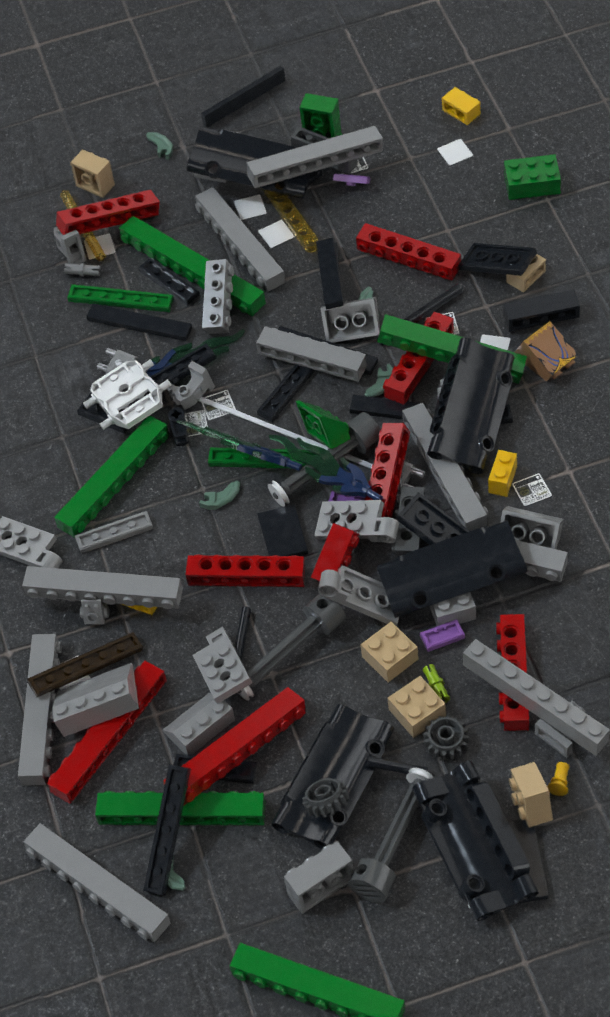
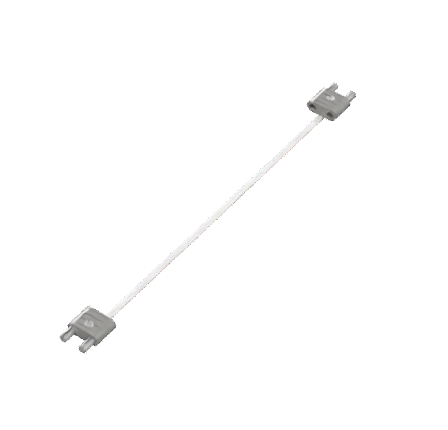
[97,348,425,491]

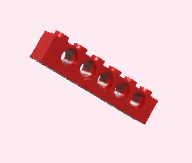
[56,190,160,235]
[356,223,461,280]
[383,312,454,405]
[364,423,410,518]
[185,554,305,587]
[496,614,529,731]

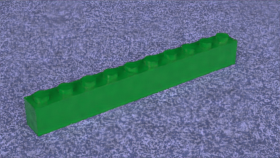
[119,216,266,316]

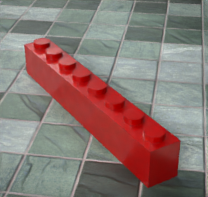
[47,661,167,804]
[163,687,306,805]

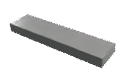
[75,511,153,554]

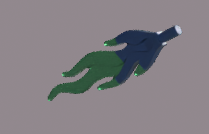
[127,329,245,390]
[177,420,302,471]
[269,435,383,500]

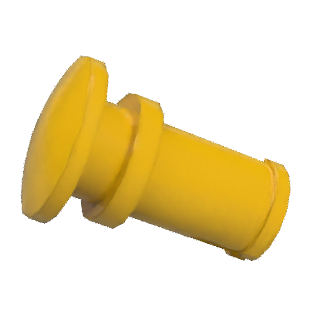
[547,762,570,796]

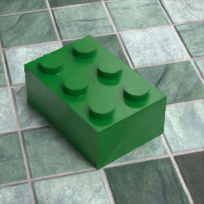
[300,93,342,138]
[504,154,561,200]

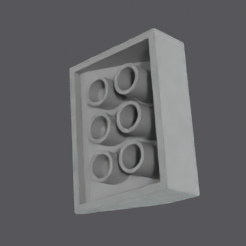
[52,663,139,737]

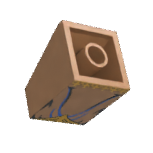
[515,321,578,381]

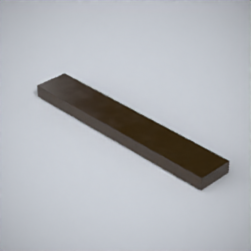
[27,632,143,698]

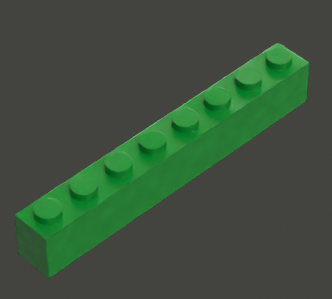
[377,314,527,384]
[54,415,169,538]
[95,791,266,825]
[230,943,405,1017]

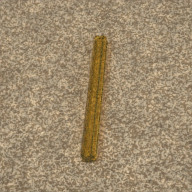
[60,190,106,261]

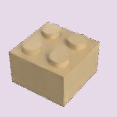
[70,149,115,198]
[360,622,419,682]
[388,676,446,738]
[509,762,553,827]

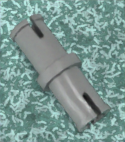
[64,263,101,277]

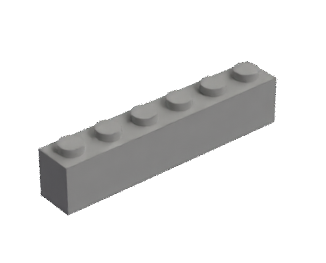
[256,326,367,382]

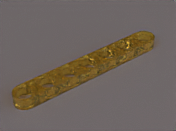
[262,183,319,253]

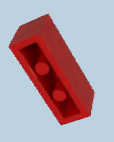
[311,523,359,581]

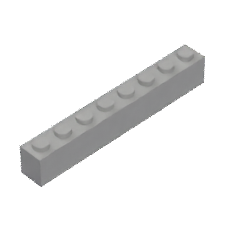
[247,126,383,188]
[195,187,285,292]
[402,403,489,531]
[22,566,183,609]
[18,634,62,786]
[463,639,610,756]
[23,823,171,943]

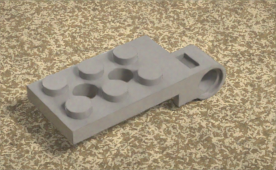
[314,500,399,543]
[0,516,63,568]
[318,565,399,625]
[193,626,252,704]

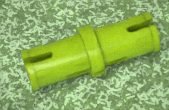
[423,664,450,703]

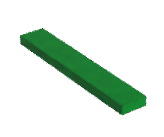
[67,284,174,312]
[208,447,322,468]

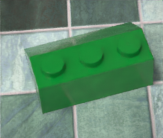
[296,400,351,450]

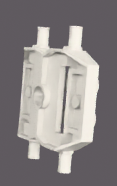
[83,359,172,430]

